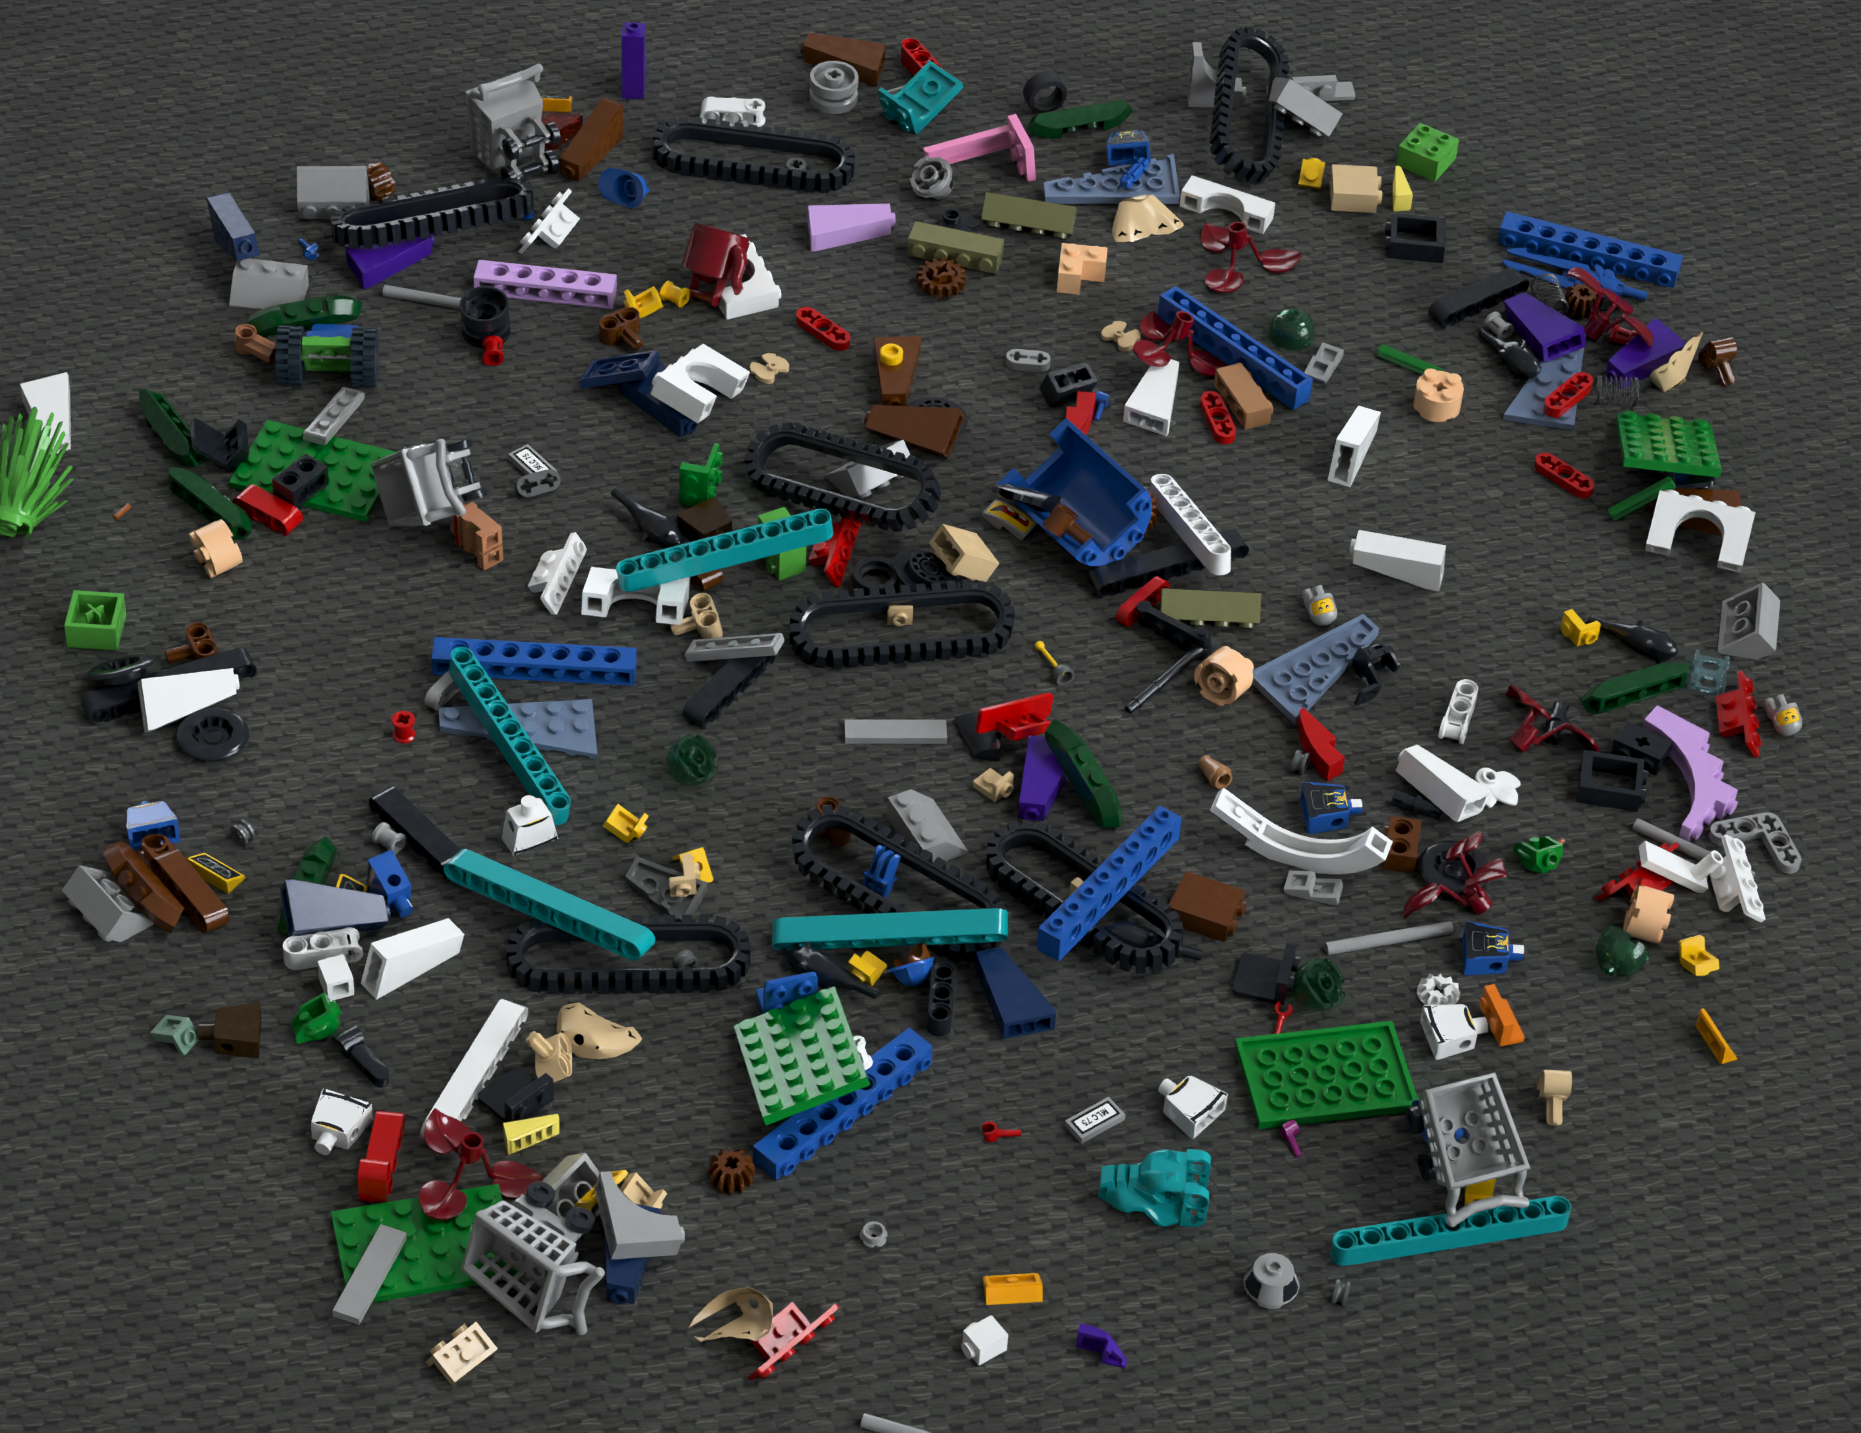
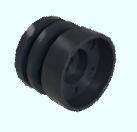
[460,286,511,349]

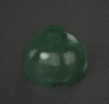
[1268,308,1315,351]
[666,733,718,786]
[1595,926,1650,977]
[1293,957,1346,1012]

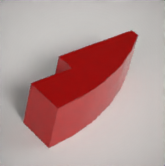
[1066,391,1096,435]
[1297,708,1345,781]

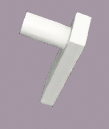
[1639,841,1723,893]

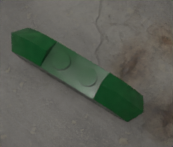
[1026,100,1132,139]
[245,295,362,337]
[139,389,207,467]
[168,467,252,540]
[1581,663,1690,714]
[1045,719,1123,828]
[277,836,338,935]

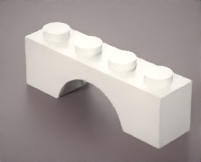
[1180,176,1275,234]

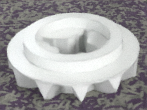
[1417,973,1460,1005]

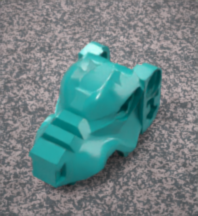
[1098,1149,1211,1227]

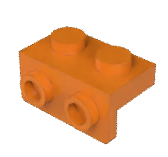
[1479,984,1525,1047]

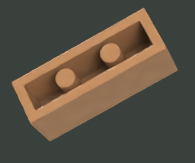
[1214,363,1273,430]

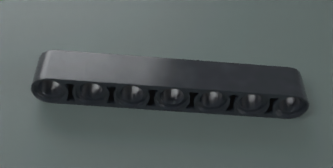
[1087,529,1249,599]
[81,647,257,725]

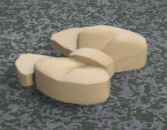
[1101,321,1141,351]
[750,353,789,384]

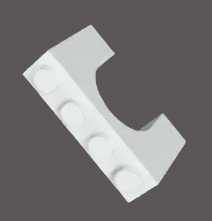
[718,234,781,320]
[651,344,750,423]
[1645,490,1755,573]
[581,567,690,625]

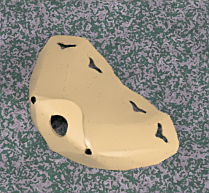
[1112,194,1184,242]
[1649,332,1703,392]
[556,1002,642,1059]
[689,1286,773,1342]

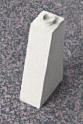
[1123,359,1179,436]
[20,372,71,454]
[1328,406,1381,487]
[1349,530,1446,592]
[137,668,239,733]
[1396,745,1491,822]
[361,918,464,1000]

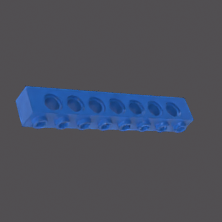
[1497,212,1683,288]
[1157,286,1313,410]
[431,637,637,686]
[1037,806,1182,962]
[753,1028,933,1180]

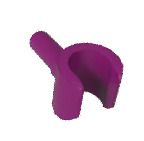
[1280,1120,1302,1158]

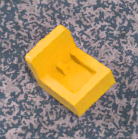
[1298,158,1325,190]
[624,286,663,318]
[1561,609,1601,647]
[603,804,649,843]
[1679,935,1719,976]
[848,951,887,986]

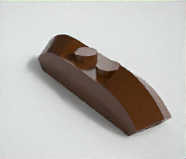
[104,841,184,933]

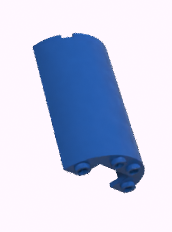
[996,418,1152,566]

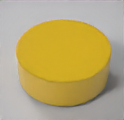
[879,344,903,366]

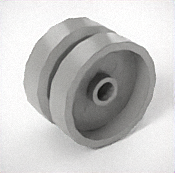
[809,61,858,114]

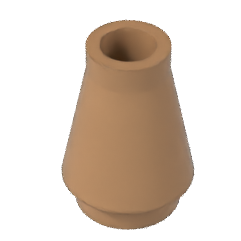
[1198,755,1233,789]

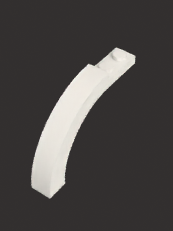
[1210,788,1393,874]

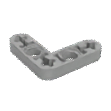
[1709,812,1801,874]

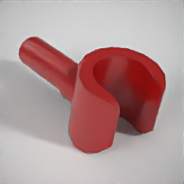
[1274,1002,1293,1034]
[982,1121,1021,1142]

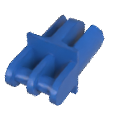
[862,845,901,898]

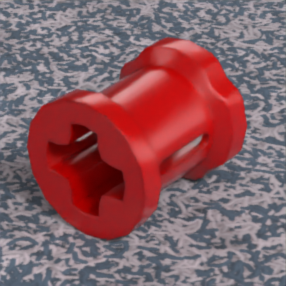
[1608,324,1638,346]
[482,336,504,365]
[392,711,416,744]

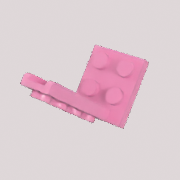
[923,114,1036,182]

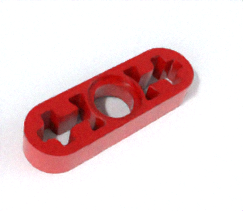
[796,307,850,351]
[1543,372,1593,418]
[1200,391,1236,444]
[1534,453,1595,498]
[1116,576,1170,627]

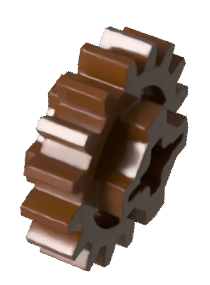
[916,258,967,299]

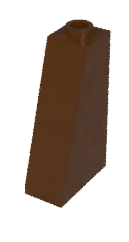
[800,32,886,87]
[560,97,623,181]
[873,336,921,406]
[864,405,965,459]
[1647,488,1742,536]

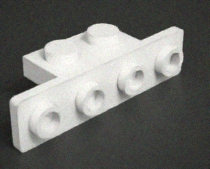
[518,188,580,254]
[528,532,587,615]
[1709,834,1765,922]

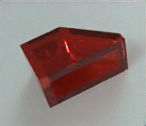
[541,113,583,151]

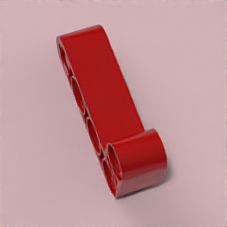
[358,1111,405,1203]

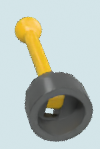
[1035,641,1075,686]

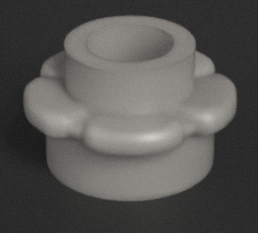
[860,1222,888,1248]

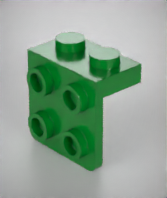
[679,443,723,506]

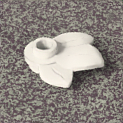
[1475,768,1521,808]

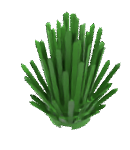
[0,407,74,539]

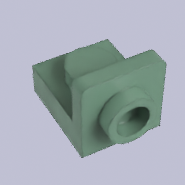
[150,1015,199,1055]

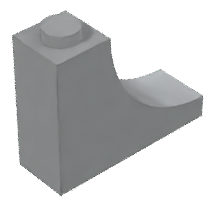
[1187,42,1246,108]
[594,1171,685,1260]

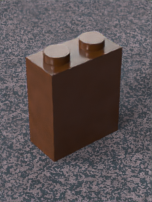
[1169,871,1247,942]

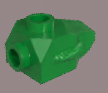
[1513,836,1563,874]
[291,992,342,1044]

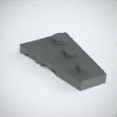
[625,857,708,922]

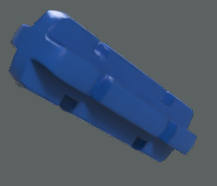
[1119,157,1149,190]

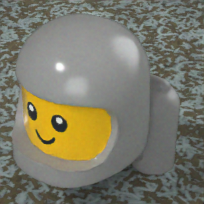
[1301,585,1337,626]
[1762,694,1802,736]

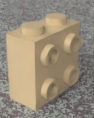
[1330,164,1382,213]
[929,524,999,582]

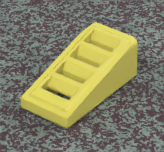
[1393,166,1413,212]
[503,1114,560,1155]

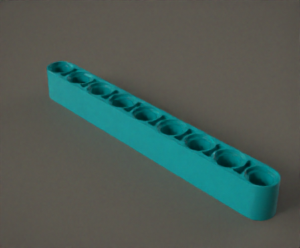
[616,509,833,592]
[449,647,571,825]
[444,849,656,961]
[772,908,1008,950]
[1330,1196,1571,1266]

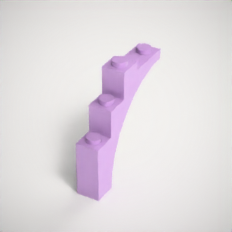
[1643,705,1738,842]

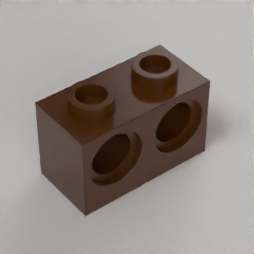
[1383,816,1422,874]

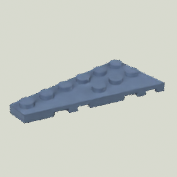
[1043,154,1180,204]
[1503,333,1586,430]
[1252,614,1379,725]
[439,699,598,760]

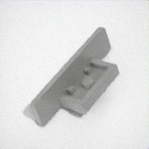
[1266,75,1355,101]

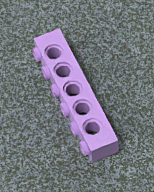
[474,260,617,309]

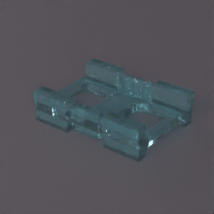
[1690,650,1730,695]

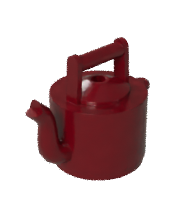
[681,223,750,307]

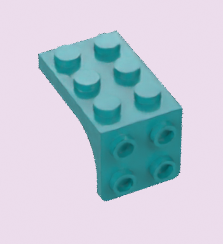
[877,61,963,135]

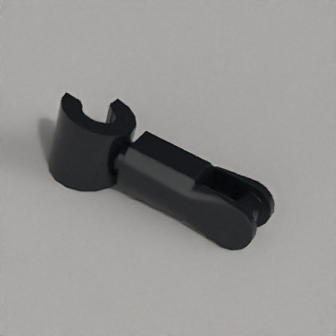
[331,1025,389,1088]

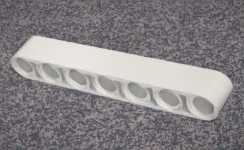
[1151,474,1231,575]
[420,999,528,1140]

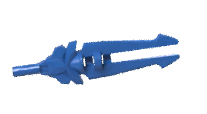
[1502,248,1648,301]

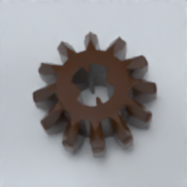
[366,162,395,202]
[1563,283,1603,320]
[708,1147,755,1195]

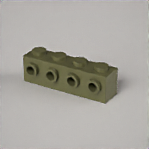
[981,192,1077,239]
[907,221,1004,274]
[1159,589,1261,628]

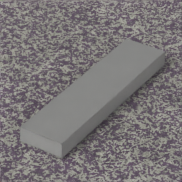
[303,387,365,446]
[684,633,785,662]
[844,720,947,744]
[333,1224,407,1325]

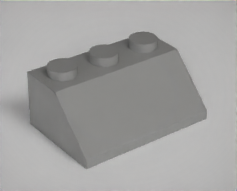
[1269,77,1343,138]
[297,166,370,219]
[229,258,309,311]
[825,440,910,500]
[1718,582,1780,660]
[887,789,968,862]
[62,865,154,942]
[524,1153,600,1221]

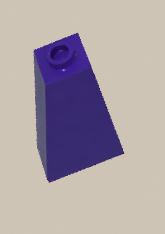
[621,22,647,99]
[345,234,434,290]
[1504,292,1586,363]
[1605,318,1686,390]
[1018,735,1068,821]

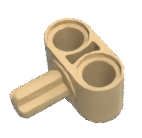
[670,593,723,639]
[526,1031,572,1083]
[1537,1070,1572,1126]

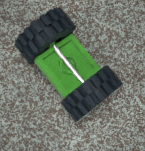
[276,326,379,387]

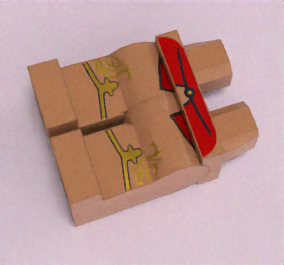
[450,501,503,571]

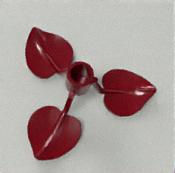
[1201,222,1302,293]
[1566,267,1654,348]
[1132,310,1228,376]
[1506,684,1600,753]
[1403,831,1507,919]
[419,1108,543,1220]

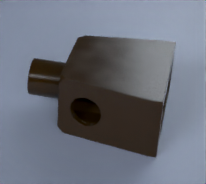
[677,497,732,542]
[198,1002,262,1058]

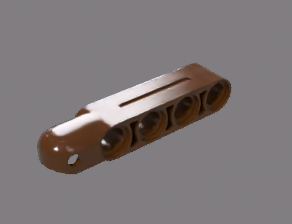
[140,834,230,933]

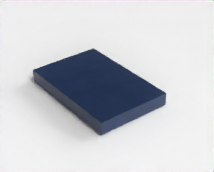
[579,350,660,389]

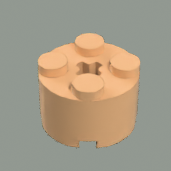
[1413,369,1464,422]
[188,519,243,578]
[1194,646,1254,706]
[1623,885,1674,945]

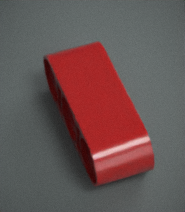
[900,38,943,76]
[232,484,303,536]

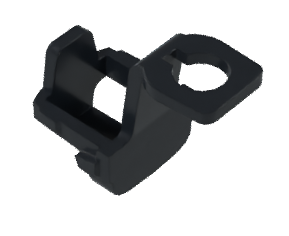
[1352,643,1400,706]

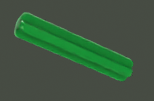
[1377,344,1443,375]
[1608,476,1676,521]

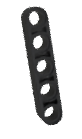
[1428,267,1530,328]
[682,655,776,729]
[368,786,461,879]

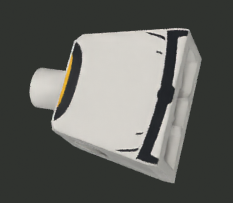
[502,795,558,856]
[1420,1004,1488,1060]
[1158,1076,1228,1139]
[311,1088,373,1155]

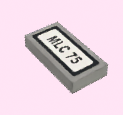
[508,444,557,484]
[1065,1097,1125,1144]

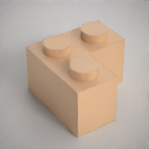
[1057,243,1108,295]

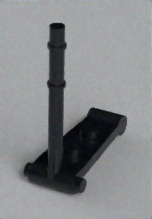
[1124,601,1213,714]

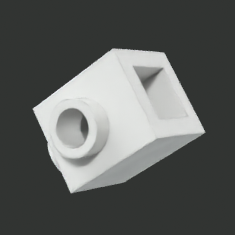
[317,954,354,1001]
[961,1315,1008,1365]

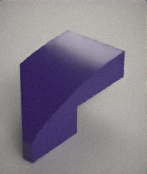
[1076,1323,1127,1368]

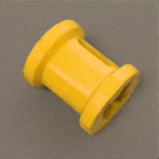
[660,280,690,308]

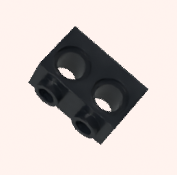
[272,454,329,508]

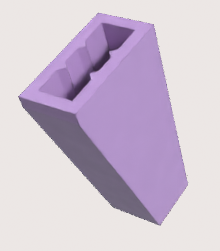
[807,204,896,251]

